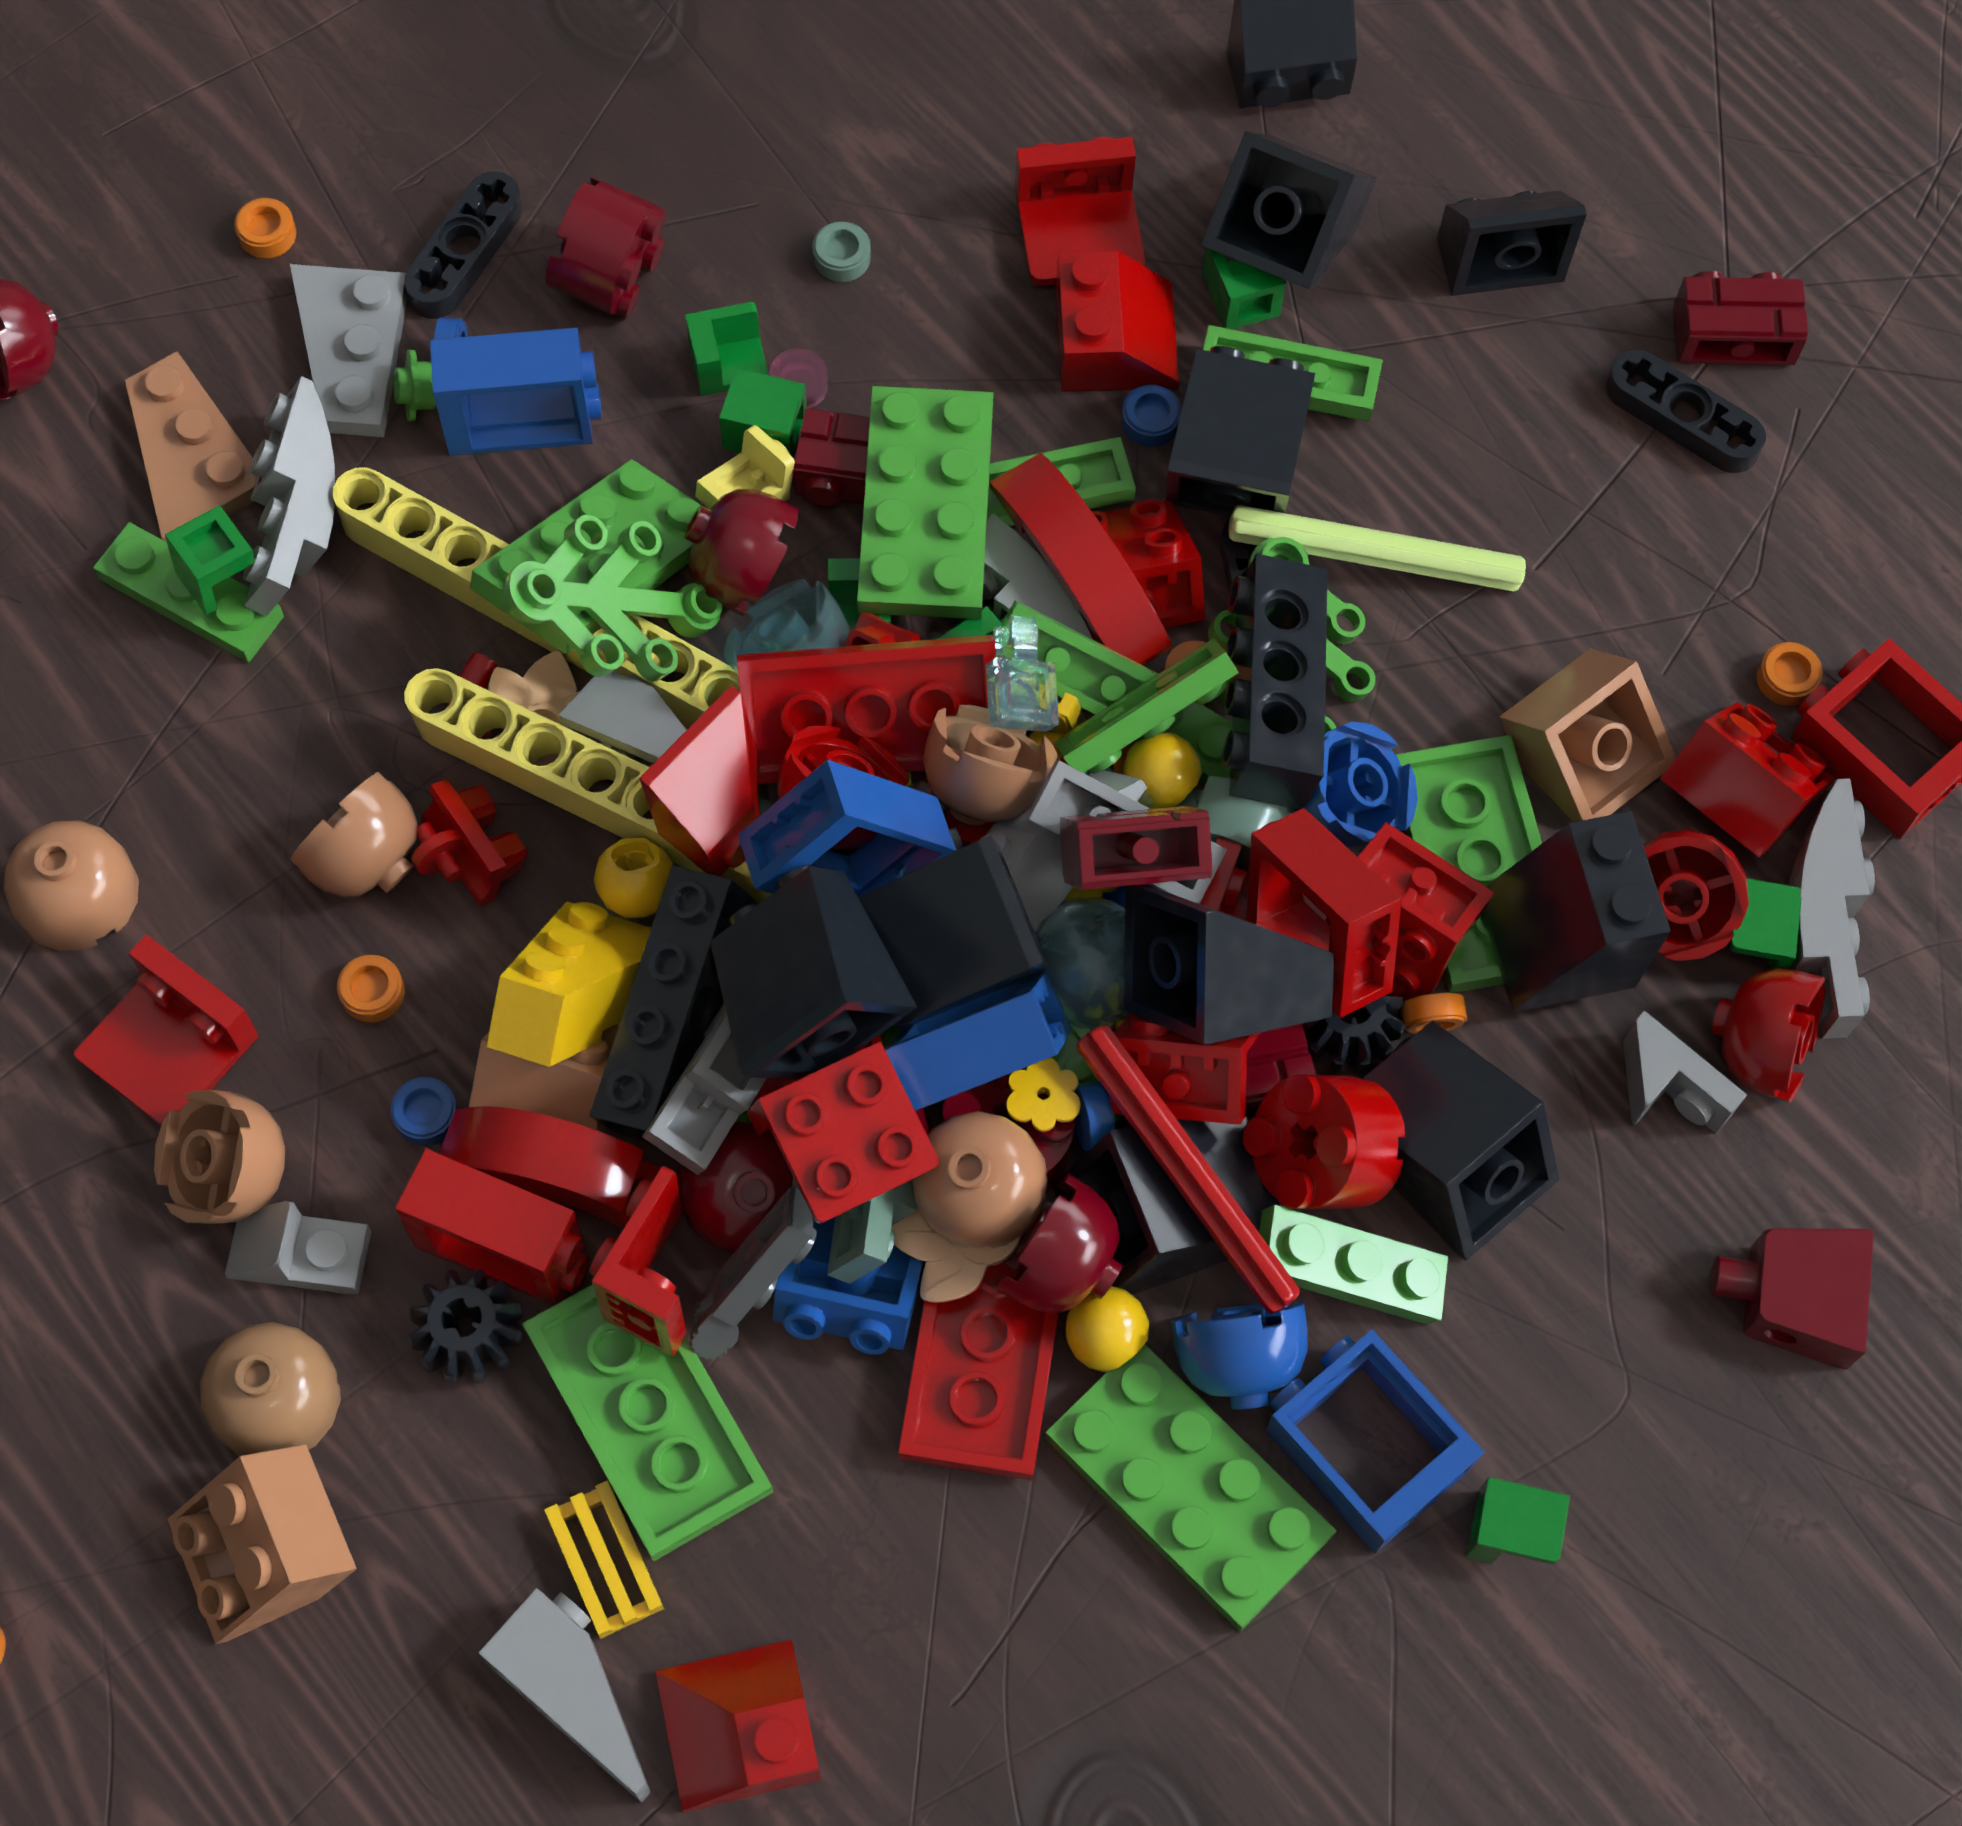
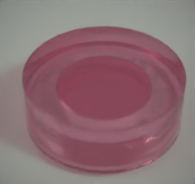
[768,348,828,408]

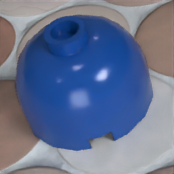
[1293,721,1418,852]
[1171,1301,1308,1409]

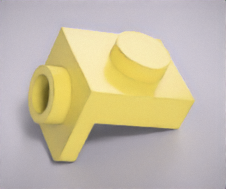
[695,425,795,510]

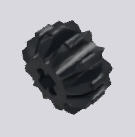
[1302,996,1405,1073]
[408,1268,523,1385]

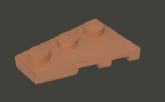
[125,351,257,542]

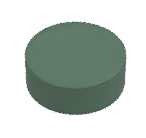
[812,222,871,282]

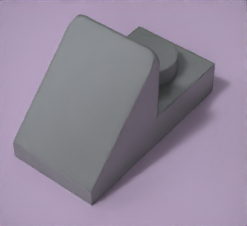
[1623,1011,1747,1133]
[225,1201,372,1295]

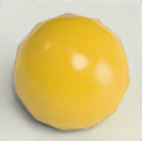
[1122,732,1202,809]
[594,837,674,918]
[1066,1286,1149,1372]

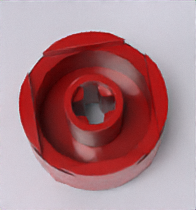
[1243,1074,1405,1209]

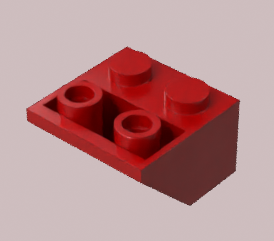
[1660,702,1835,857]

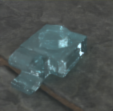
[986,615,1059,732]

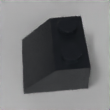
[1227,0,1357,108]
[1437,190,1587,296]

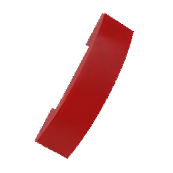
[989,453,1173,666]

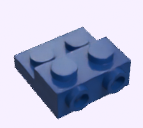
[772,1217,925,1355]

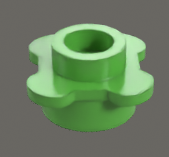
[393,350,436,421]

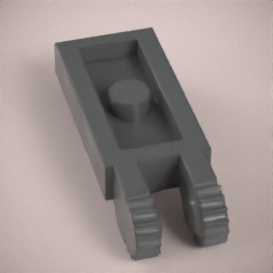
[690,1186,817,1360]

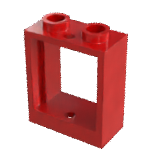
[1790,638,1962,839]
[1246,808,1402,1018]
[395,1149,590,1306]

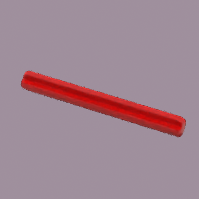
[1076,1025,1300,1314]

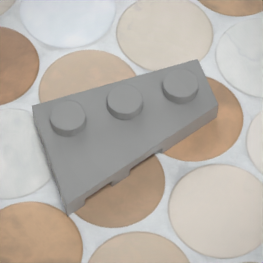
[290,264,408,437]

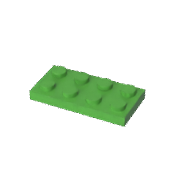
[857,386,994,619]
[470,459,701,654]
[1396,735,1542,993]
[522,1284,773,1562]
[1045,1344,1337,1632]

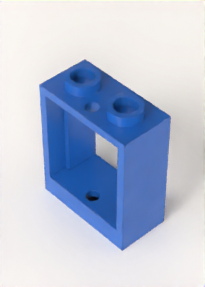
[430,328,602,456]
[738,759,956,897]
[884,969,1073,1111]
[1265,1329,1485,1554]

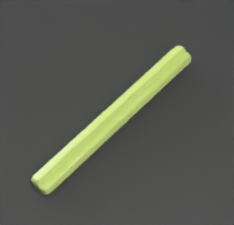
[1228,505,1526,591]

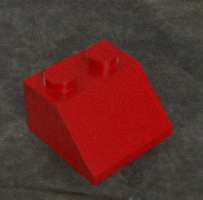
[1055,250,1179,392]

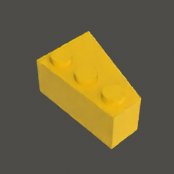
[486,901,651,1067]

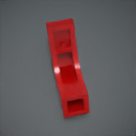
[439,1106,661,1229]

